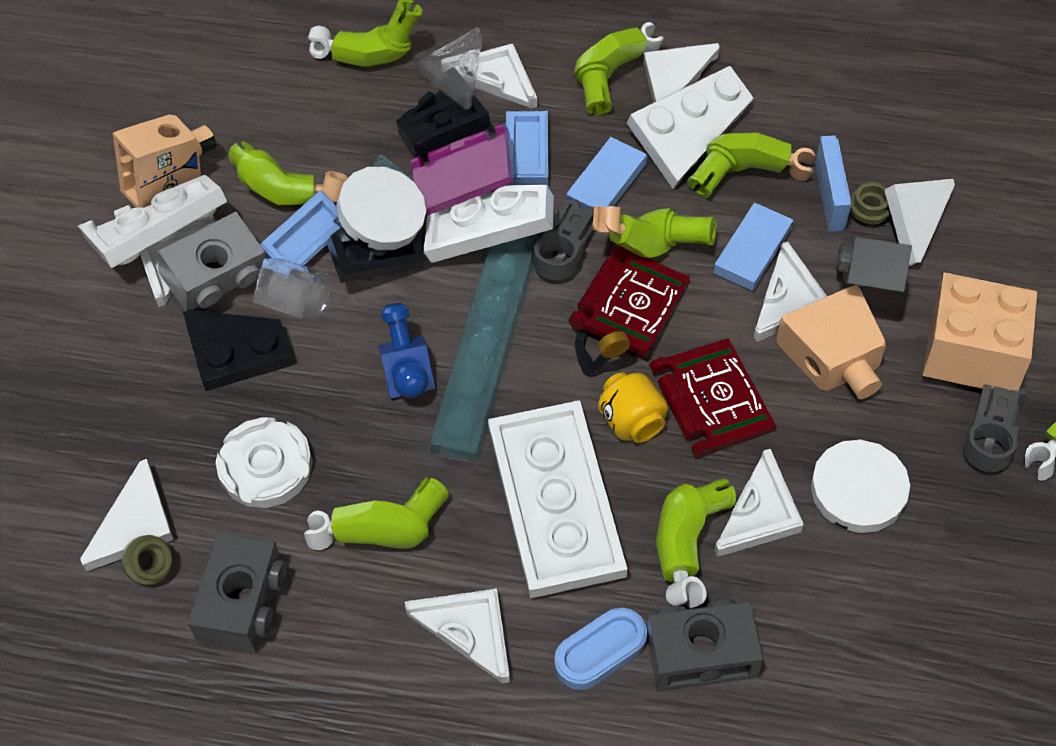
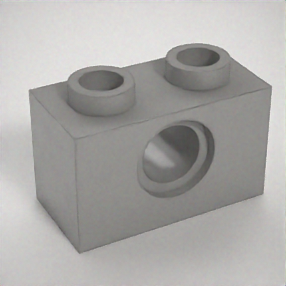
[158,212,265,311]

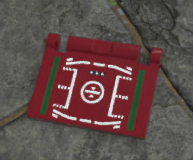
[568,244,690,357]
[649,338,777,458]

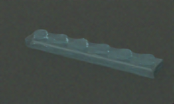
[429,233,541,462]

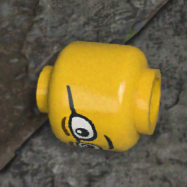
[597,372,668,443]

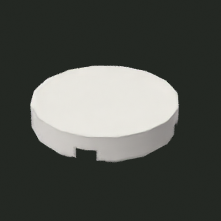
[336,167,426,250]
[215,417,313,508]
[810,440,910,533]

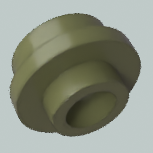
[850,182,891,224]
[122,535,172,585]

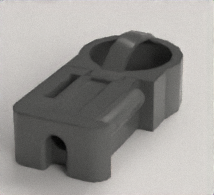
[533,199,594,280]
[964,384,1027,472]

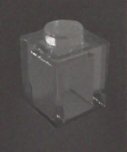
[252,258,330,319]

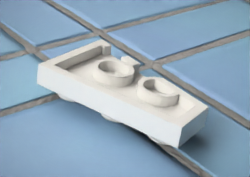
[627,66,753,189]
[78,175,227,268]
[424,185,554,263]

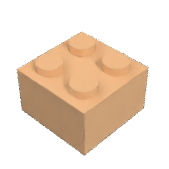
[922,272,1037,391]

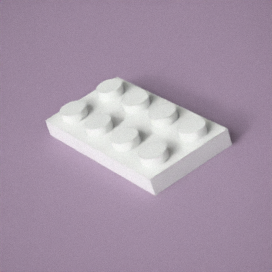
[488,400,628,598]

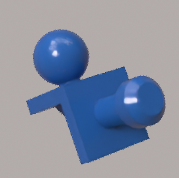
[378,303,435,399]

